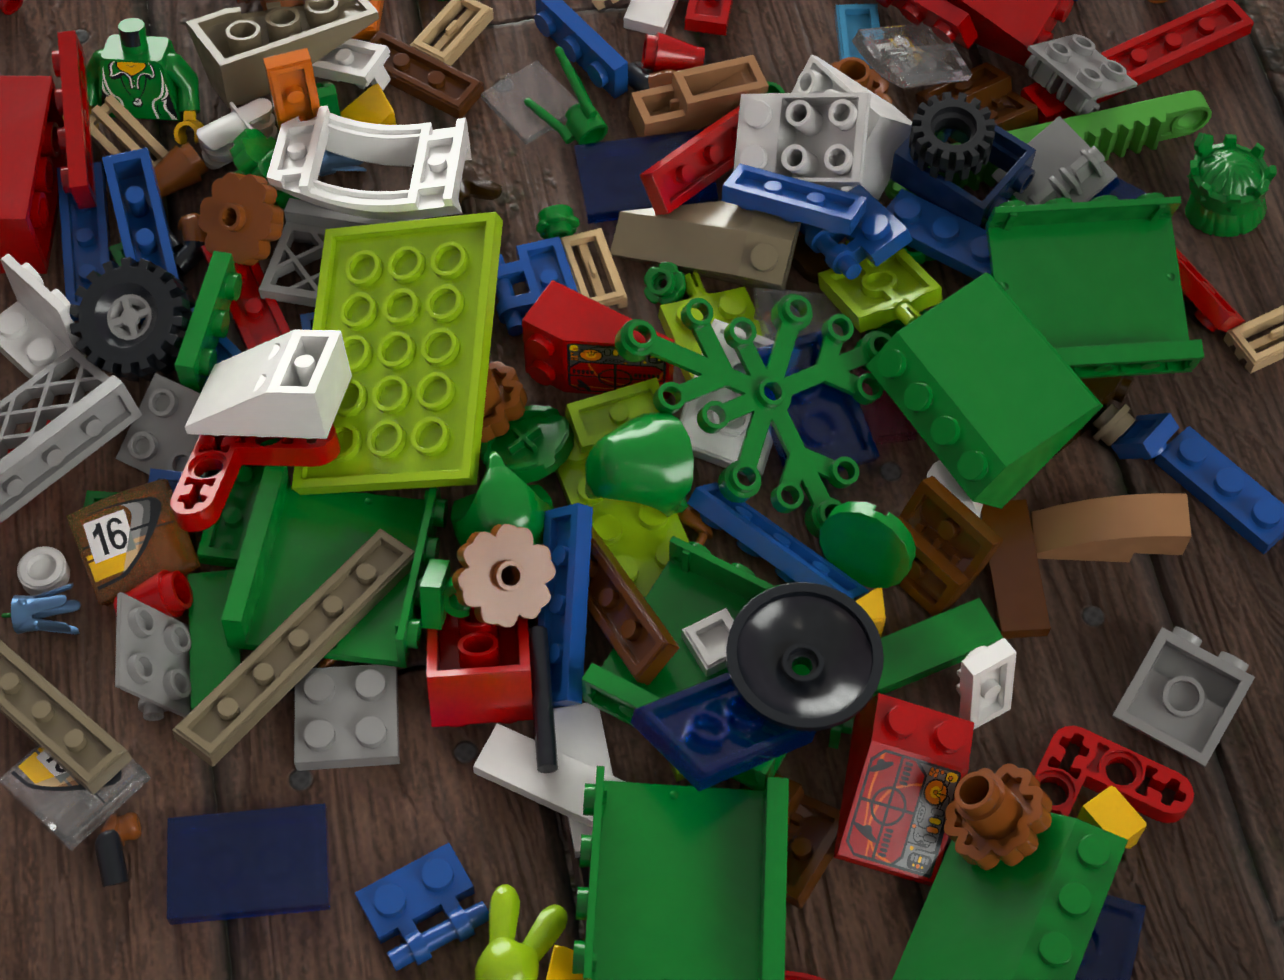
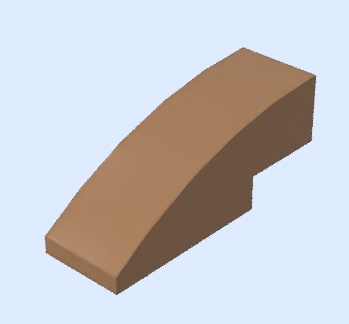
[629,55,769,147]
[1030,493,1191,562]

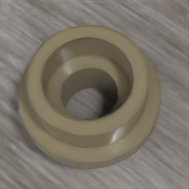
[1092,404,1136,447]

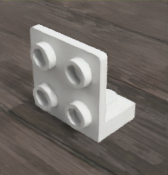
[0,254,86,379]

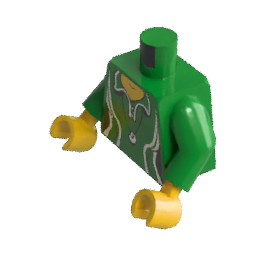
[86,18,204,145]

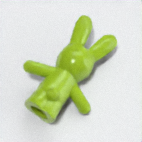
[475,884,568,980]

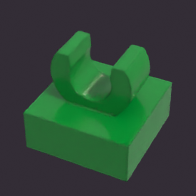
[420,558,472,630]

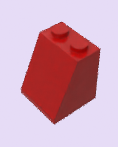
[946,0,1074,66]

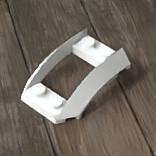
[267,105,472,220]

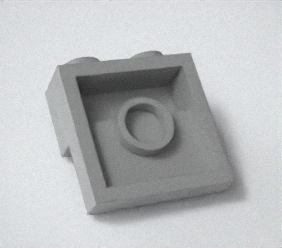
[1112,626,1255,768]

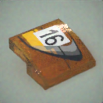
[66,478,201,606]

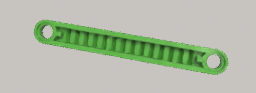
[884,90,1212,199]

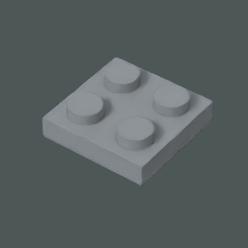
[294,664,400,771]

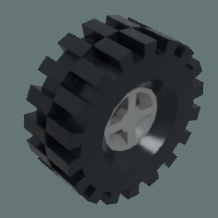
[70,257,196,382]

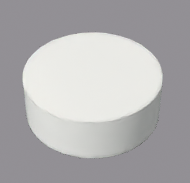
[17,546,70,596]

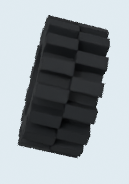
[909,92,995,181]

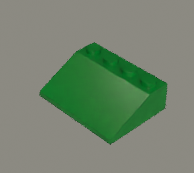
[866,272,1103,509]
[892,812,1128,980]

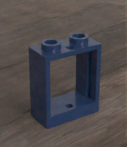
[890,98,1036,228]

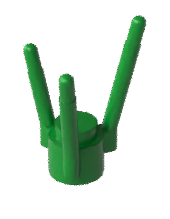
[524,46,609,148]

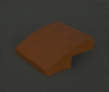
[916,62,1039,143]
[897,476,1004,617]
[742,773,841,909]

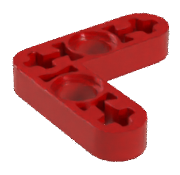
[170,424,341,532]
[1034,725,1194,823]

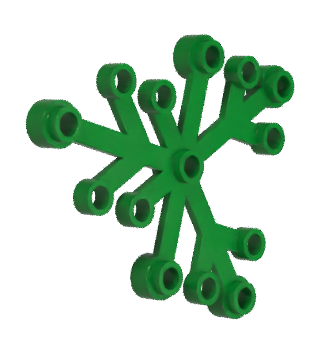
[615,294,892,538]

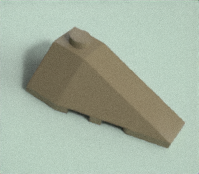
[186,0,379,108]
[610,201,801,295]

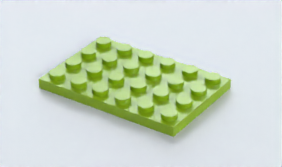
[292,212,503,495]

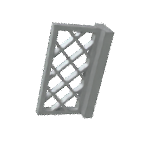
[259,198,419,307]
[0,347,142,523]

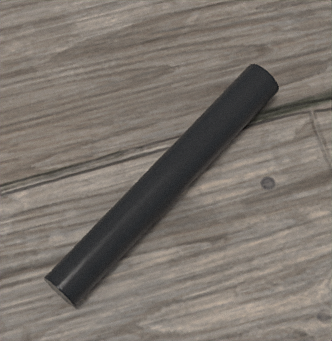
[528,626,558,773]

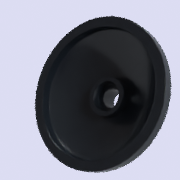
[726,582,884,731]

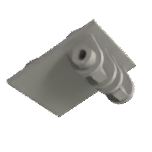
[1025,34,1138,116]
[991,116,1118,205]
[115,373,220,478]
[115,592,191,721]

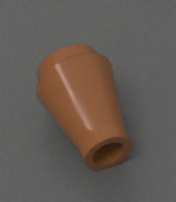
[154,142,209,199]

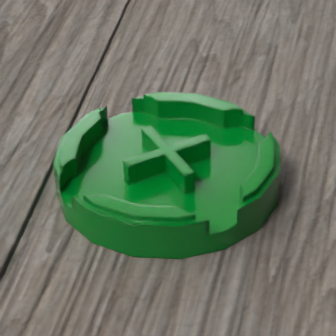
[480,405,574,483]
[819,501,916,588]

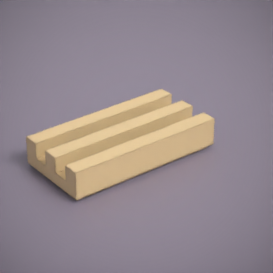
[410,0,494,66]
[90,94,168,167]
[560,228,627,309]
[1224,305,1284,374]

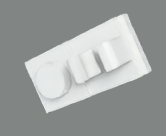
[312,38,391,91]
[956,638,1017,730]

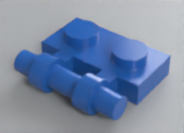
[800,185,913,280]
[496,236,578,336]
[355,843,489,971]

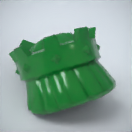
[1185,132,1277,237]

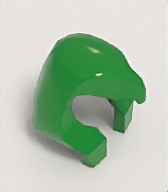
[585,412,694,517]
[451,451,554,547]

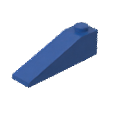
[102,148,180,325]

